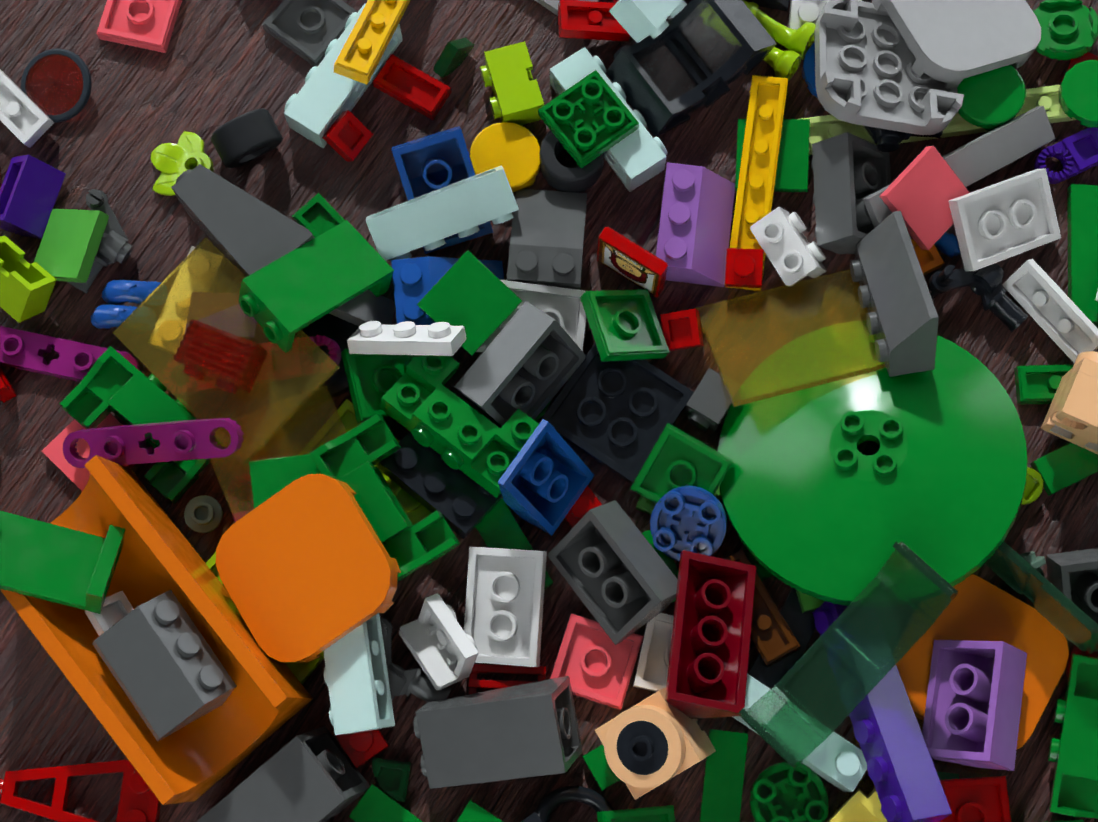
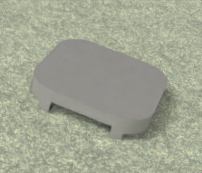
[814,0,964,135]
[872,0,1041,89]

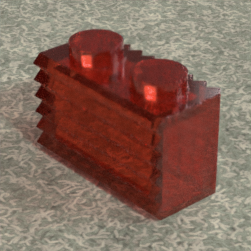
[174,319,268,395]

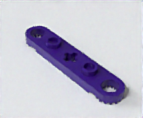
[1034,127,1098,184]

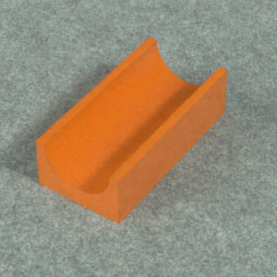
[0,455,313,805]

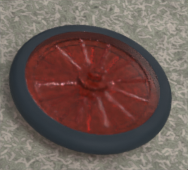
[21,49,92,123]

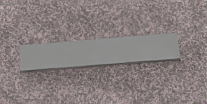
[863,106,1056,228]

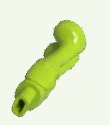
[701,0,816,82]

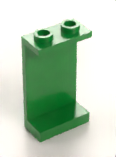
[238,220,394,353]
[0,511,125,614]

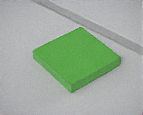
[34,209,109,283]

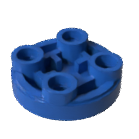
[650,486,727,562]

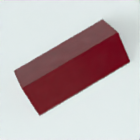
[665,550,756,719]

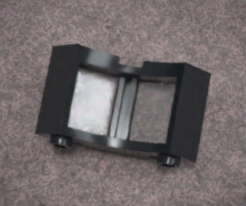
[606,0,777,136]

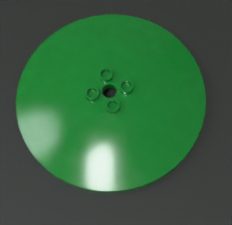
[718,323,1028,608]

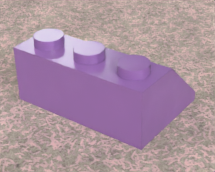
[655,162,735,287]
[922,640,1027,771]

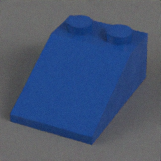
[391,126,493,254]
[391,256,504,325]
[498,419,594,536]

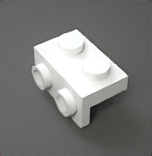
[750,207,827,287]
[399,593,479,690]

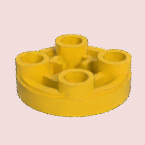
[470,122,541,192]

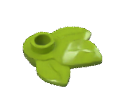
[151,131,214,196]

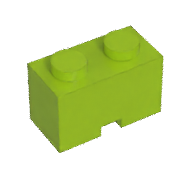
[480,41,544,125]
[0,235,57,323]

